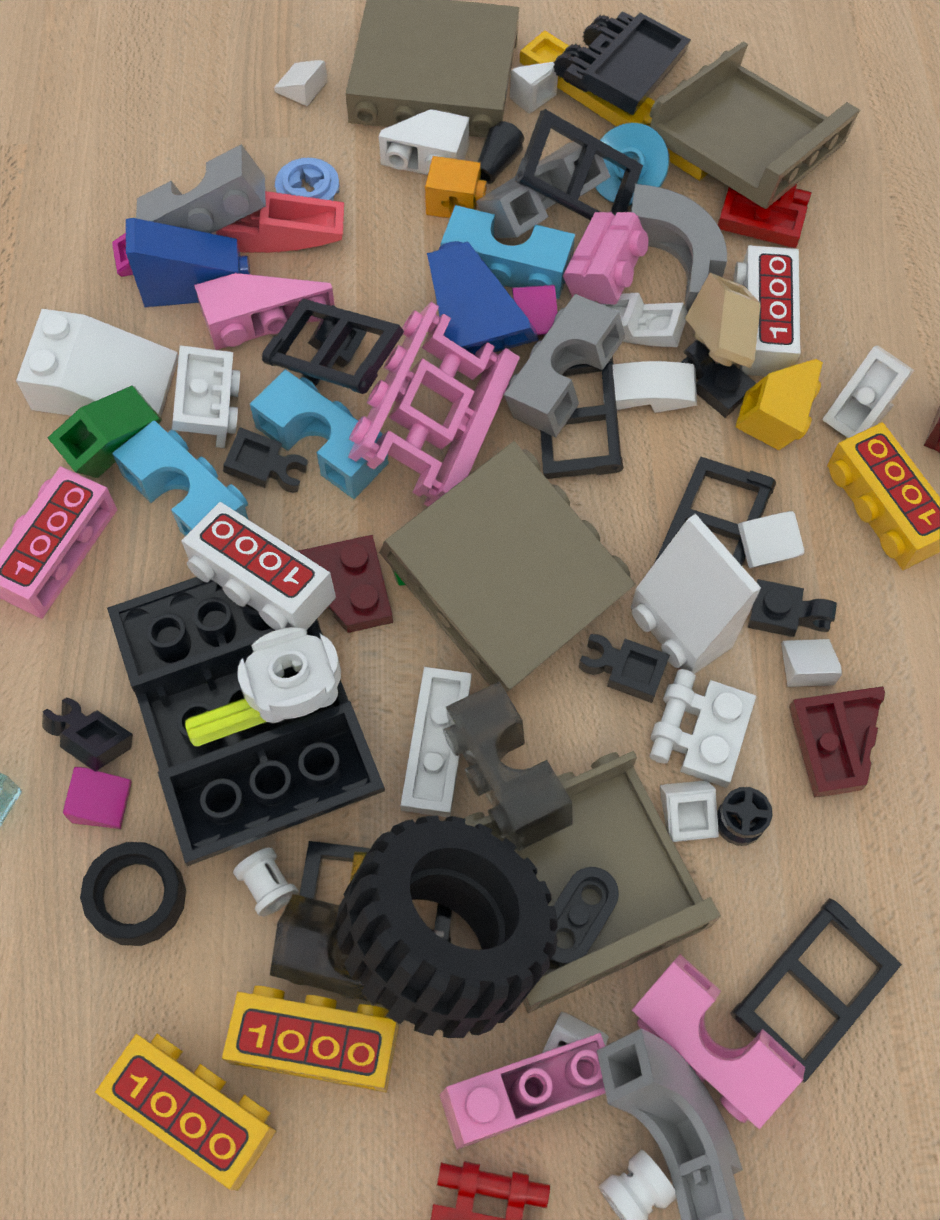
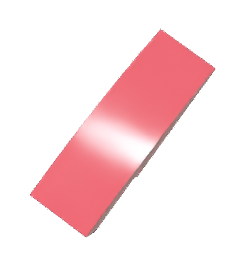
[216,191,344,253]

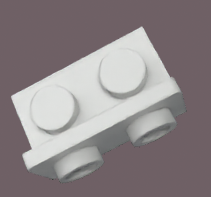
[172,345,240,448]

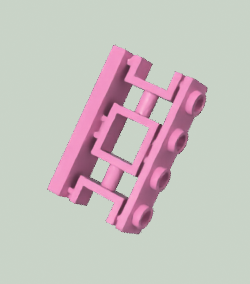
[348,302,520,507]

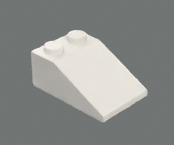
[16,309,179,418]
[631,514,761,674]

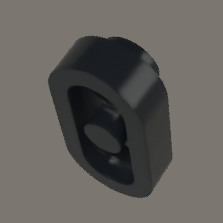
[549,867,619,967]

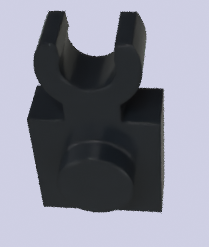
[223,427,309,493]
[579,634,670,703]
[42,697,133,772]

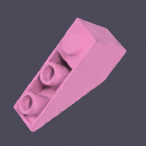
[194,273,335,350]
[439,1033,606,1150]

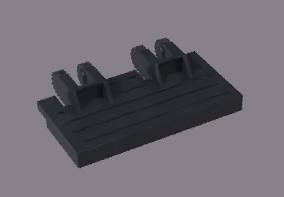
[553,11,691,115]

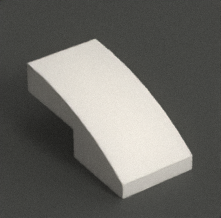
[602,293,688,347]
[603,361,697,413]

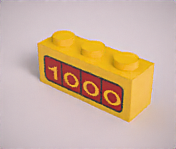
[827,422,940,570]
[222,986,399,1093]
[95,1033,277,1191]

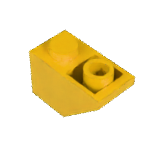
[735,359,823,450]

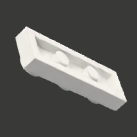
[401,667,472,817]

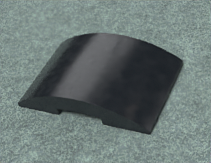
[107,545,385,867]

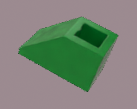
[47,385,162,478]

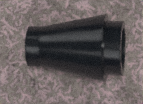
[478,121,524,184]

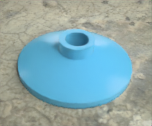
[595,123,669,205]

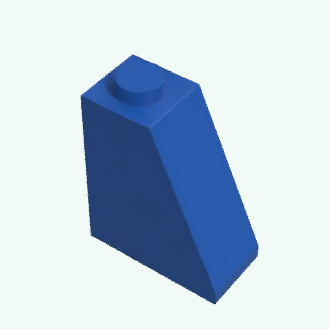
[126,218,251,307]
[427,241,539,355]

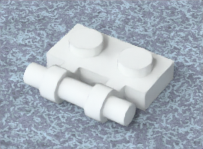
[650,669,757,788]

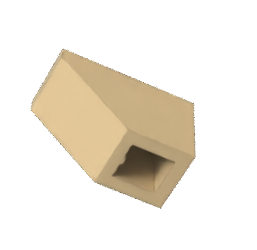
[685,273,761,368]

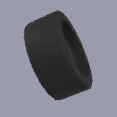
[80,842,186,946]

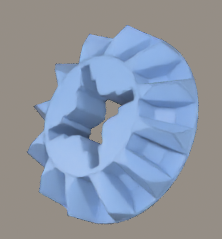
[275,158,339,201]

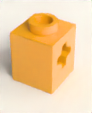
[425,156,487,218]

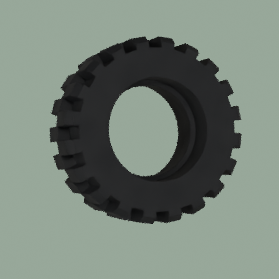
[336,815,558,1038]

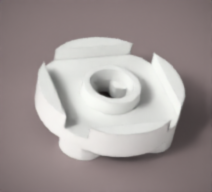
[238,627,341,723]

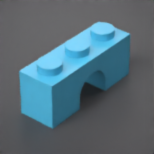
[441,205,575,299]
[250,369,389,499]
[112,420,249,536]

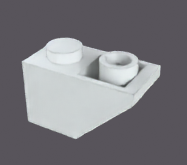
[379,109,469,175]

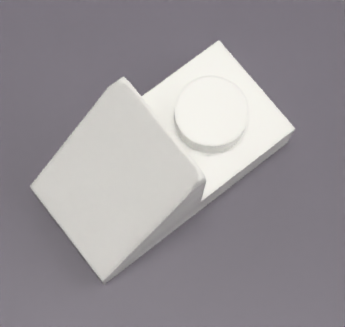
[822,346,914,438]

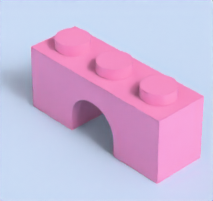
[632,954,805,1129]

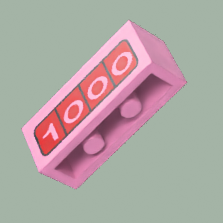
[0,466,118,619]

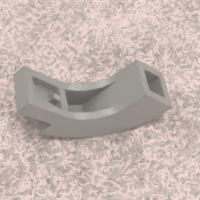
[631,184,727,312]
[597,1028,745,1220]

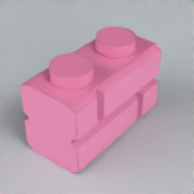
[563,212,648,305]

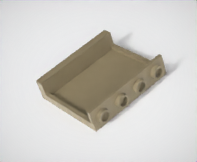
[346,0,519,138]
[650,41,860,209]
[379,441,636,698]
[464,751,721,1013]

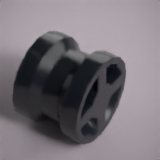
[717,787,773,846]

